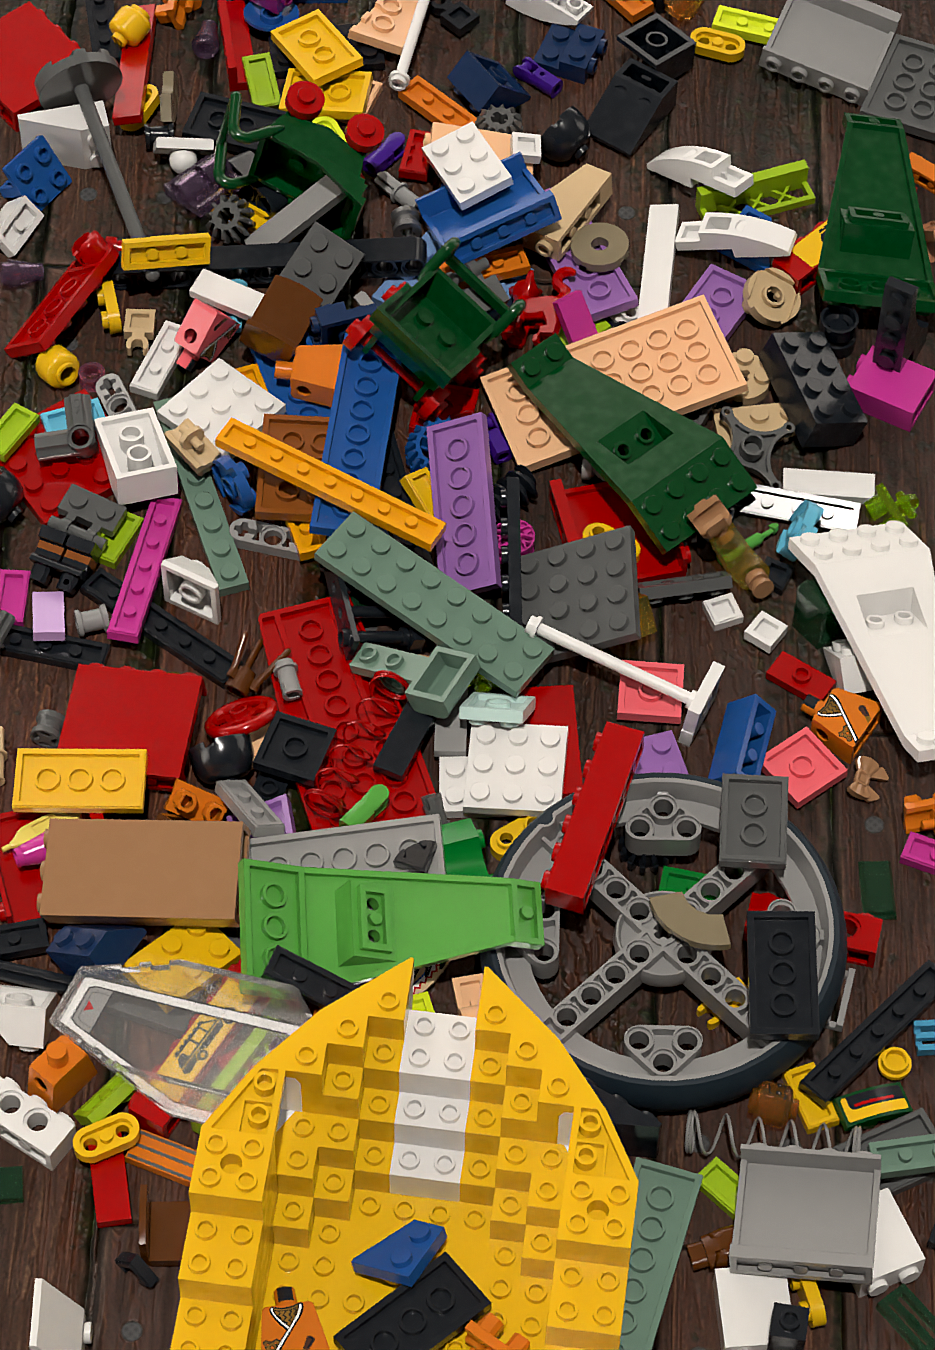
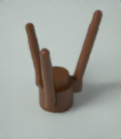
[224,631,291,698]

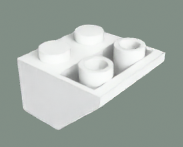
[823,639,873,694]

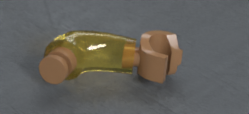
[687,494,774,599]

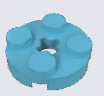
[776,500,824,562]

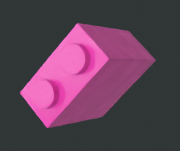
[847,345,935,432]

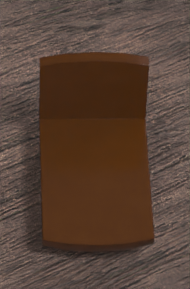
[239,275,323,362]
[138,1184,191,1267]

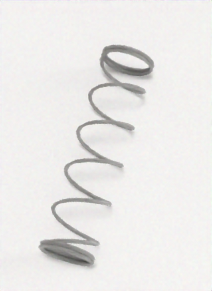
[685,1110,862,1159]

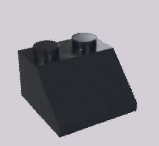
[616,13,697,79]

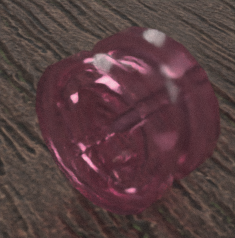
[78,362,105,392]

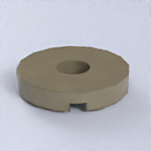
[571,223,629,272]

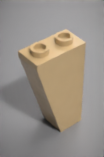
[512,163,613,261]

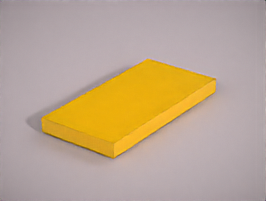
[12,748,148,813]

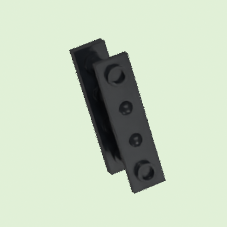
[319,540,426,660]

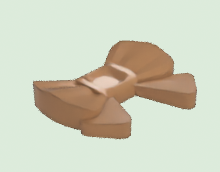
[847,756,889,803]

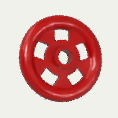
[204,695,278,738]

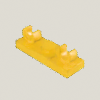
[121,233,211,271]

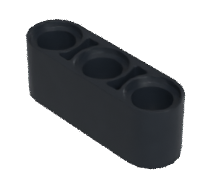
[225,150,288,219]

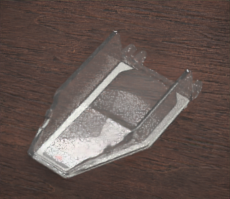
[49,959,312,1124]

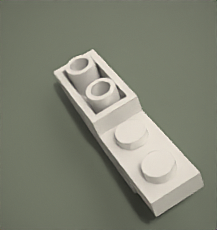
[505,0,594,25]
[647,146,754,197]
[674,212,797,258]

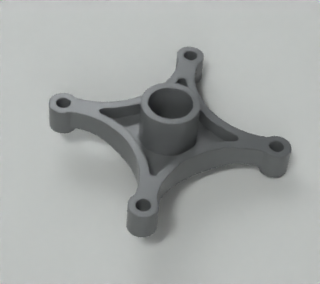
[719,406,795,489]

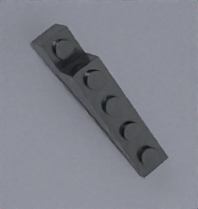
[872,276,929,373]

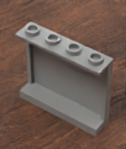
[758,0,902,106]
[729,1143,881,1285]

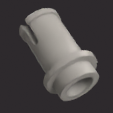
[273,658,303,701]

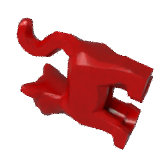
[501,266,576,348]

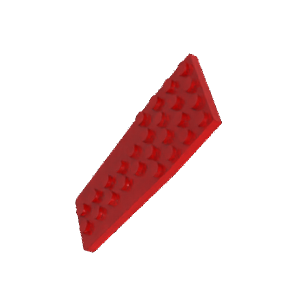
[258,595,436,830]

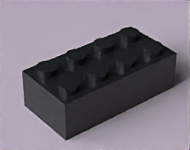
[759,332,868,448]

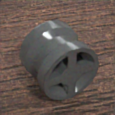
[30,709,65,749]

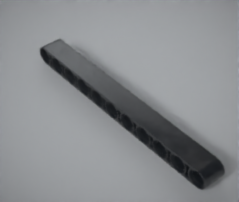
[107,236,427,291]

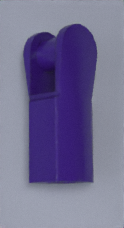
[513,57,563,98]
[363,132,406,177]
[487,412,512,465]

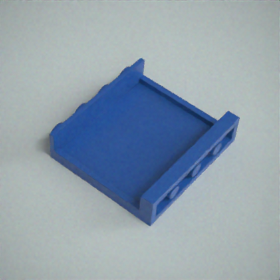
[415,152,562,264]

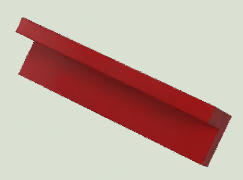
[217,0,253,92]

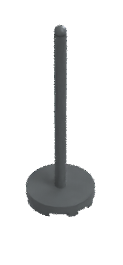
[34,48,160,282]

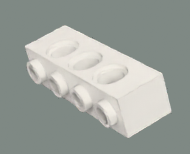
[0,1077,76,1171]

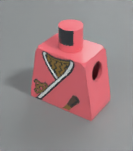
[174,298,241,372]

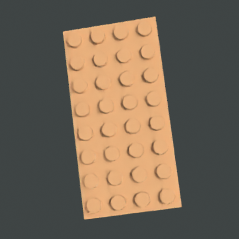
[480,294,748,471]

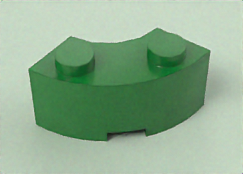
[442,818,493,877]

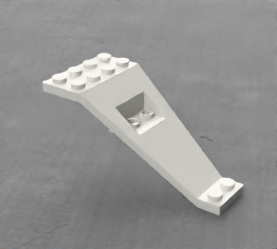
[788,520,935,762]

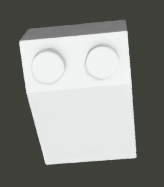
[17,100,111,169]
[94,407,178,505]
[29,1278,93,1350]

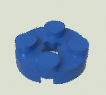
[211,455,256,515]

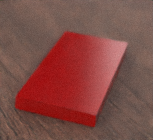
[519,685,583,799]

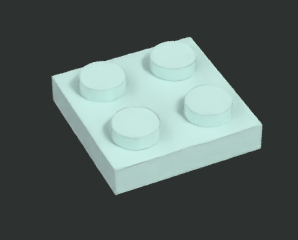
[459,692,536,728]

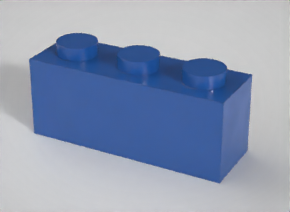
[708,694,776,782]

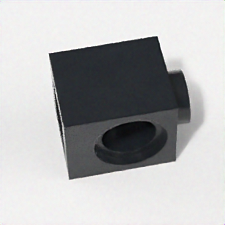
[767,1302,810,1350]

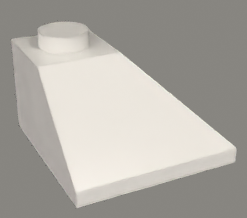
[161,556,221,625]
[0,984,58,1052]

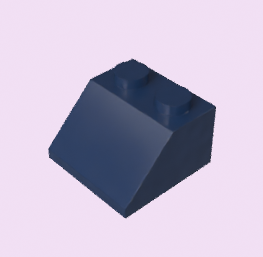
[447,51,531,115]
[46,924,147,983]

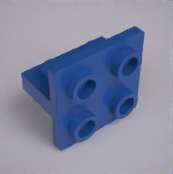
[0,135,72,211]

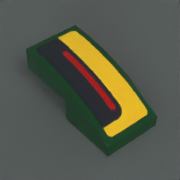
[832,1082,913,1131]

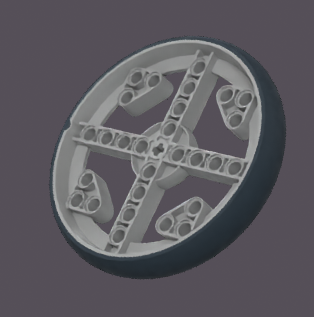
[480,772,848,1112]

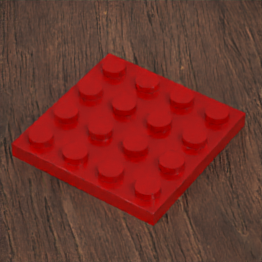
[0,388,114,526]

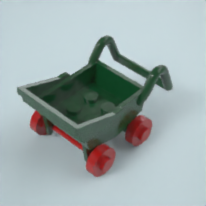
[213,81,385,240]
[342,237,527,421]

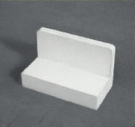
[0,195,44,258]

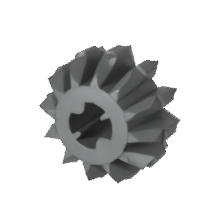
[475,104,523,134]
[205,194,255,245]

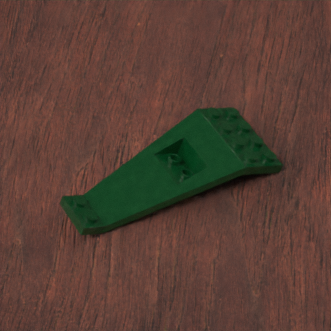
[816,112,935,316]
[507,333,758,555]

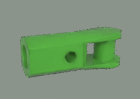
[339,784,389,827]

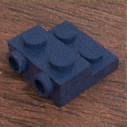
[533,23,608,85]
[309,301,377,345]

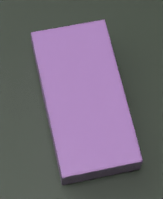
[32,591,65,641]

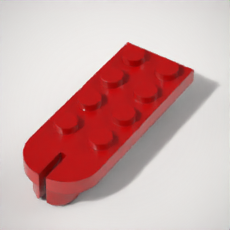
[4,230,119,358]

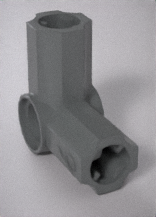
[34,393,98,462]

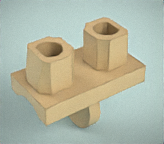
[164,418,222,476]

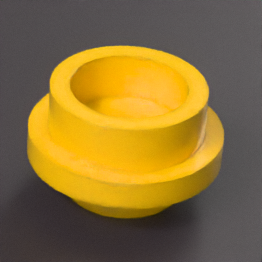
[877,1047,912,1080]

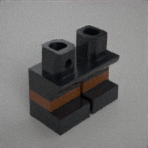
[29,524,103,597]

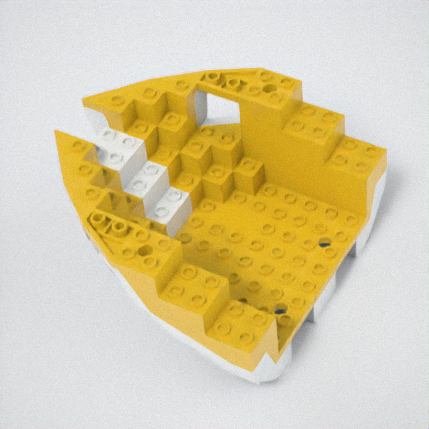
[170,957,639,1350]

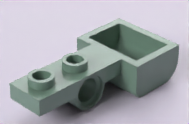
[349,642,481,718]

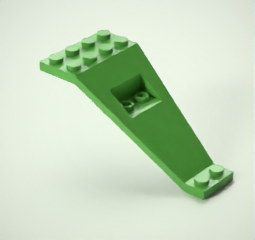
[238,858,545,998]

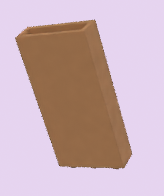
[37,818,251,927]

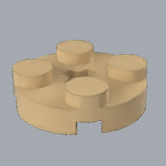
[742,267,801,328]
[723,348,771,406]

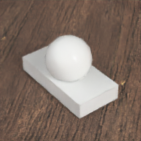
[153,137,214,175]

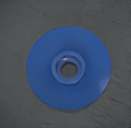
[244,1,299,32]

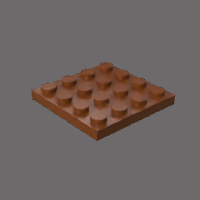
[255,414,382,525]

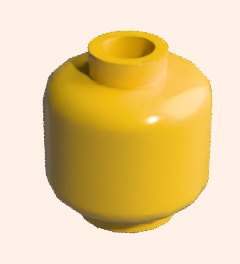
[109,4,151,47]
[35,344,80,388]

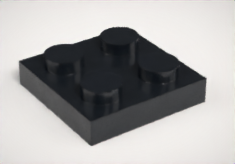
[253,711,337,788]

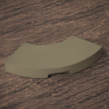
[160,71,178,123]
[649,891,731,950]

